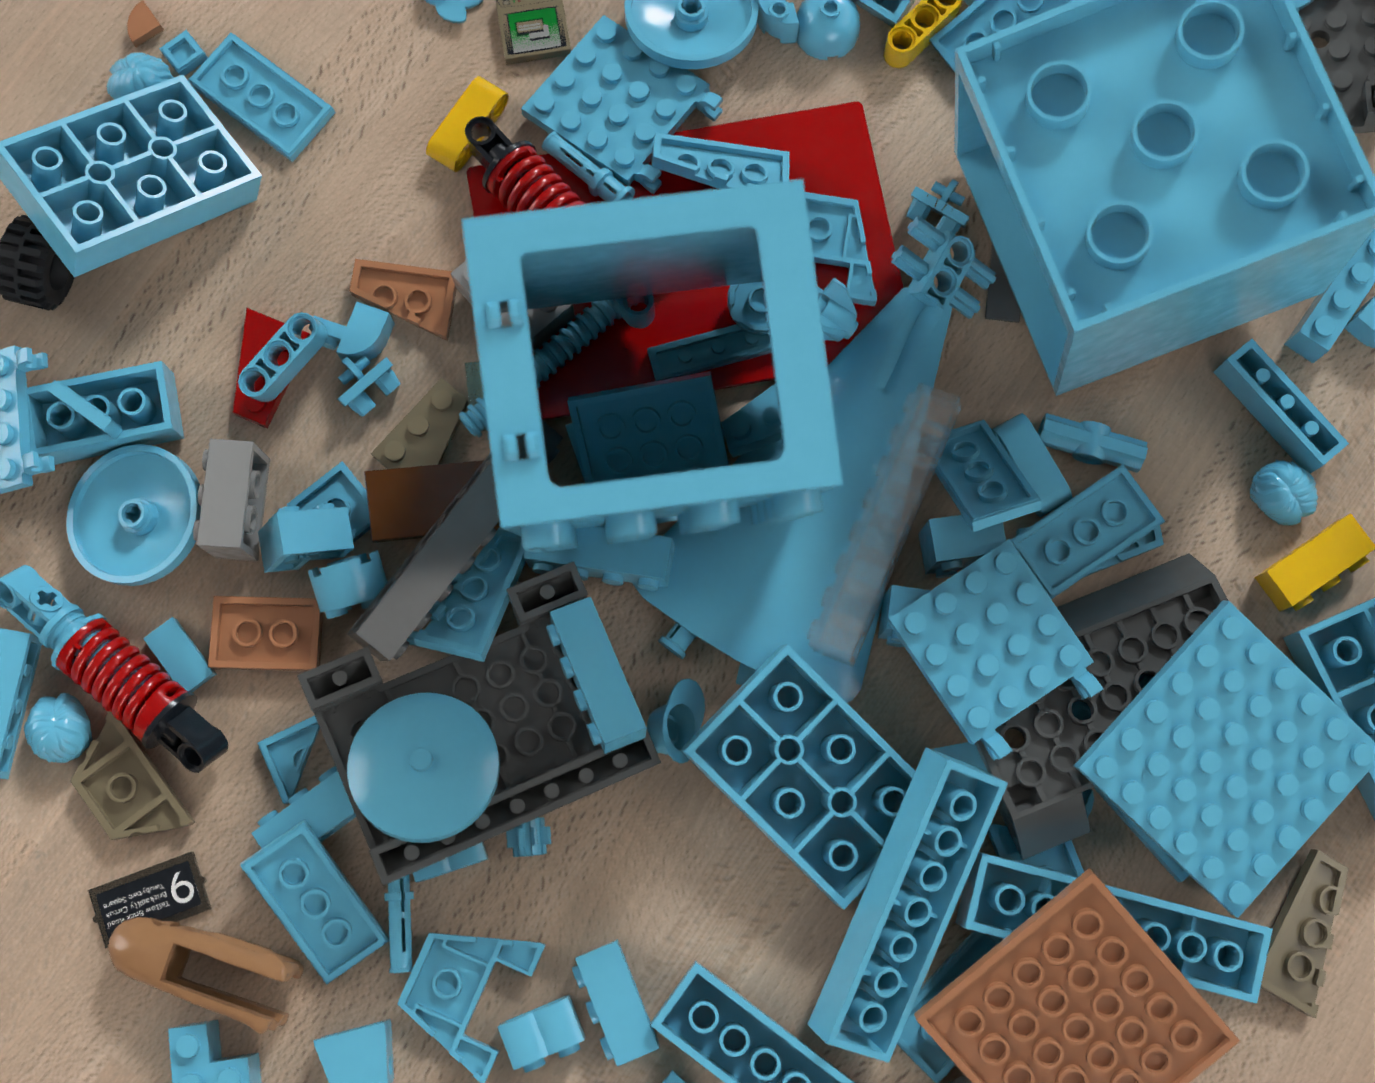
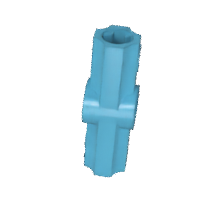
[1038,413,1148,472]

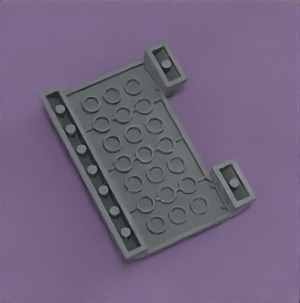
[297,561,661,886]

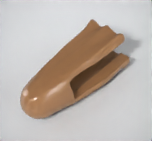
[108,917,304,1034]

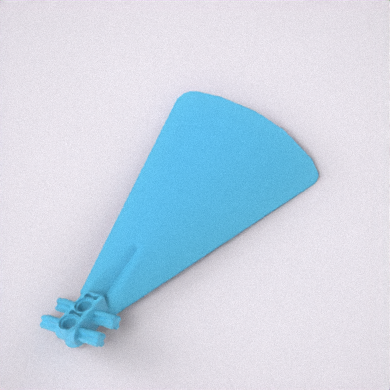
[632,215,996,703]

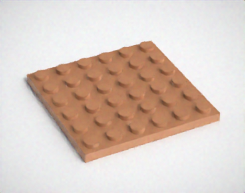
[914,868,1240,1083]

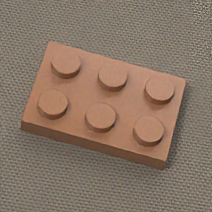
[208,596,323,671]

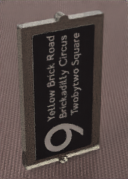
[88,851,212,948]

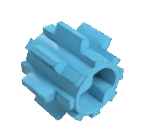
[506,817,551,857]

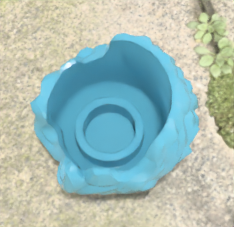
[107,52,173,99]
[1250,460,1318,526]
[24,693,92,763]

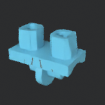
[907,179,970,235]
[337,355,401,417]

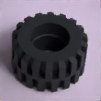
[0,215,75,310]

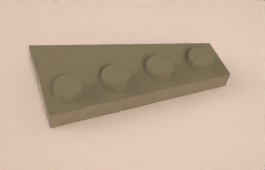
[1261,849,1349,1018]

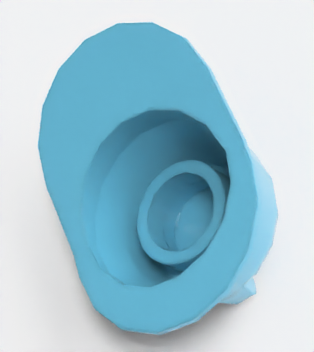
[647,679,705,764]

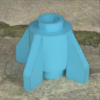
[817,278,859,342]

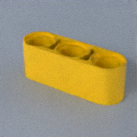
[883,0,962,68]
[426,76,509,172]

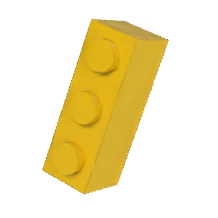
[1254,513,1375,612]

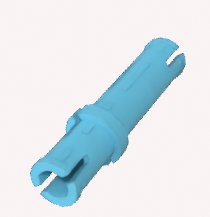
[384,874,414,973]

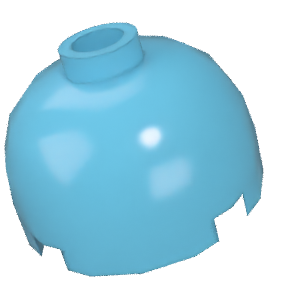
[797,0,860,60]

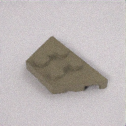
[70,712,195,840]

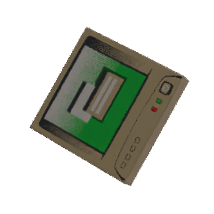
[495,0,571,65]

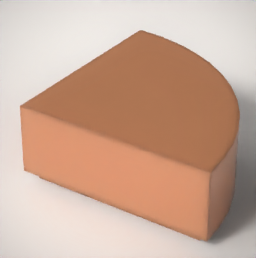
[127,0,164,48]

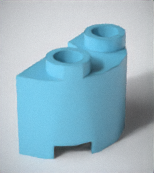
[757,0,799,44]

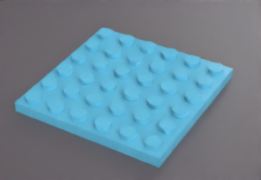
[1074,600,1375,918]

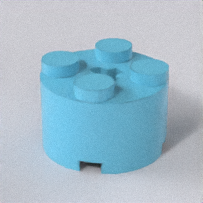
[308,550,387,619]

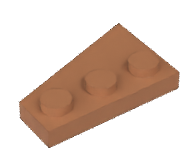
[349,259,457,341]

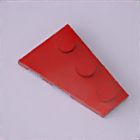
[233,308,310,429]

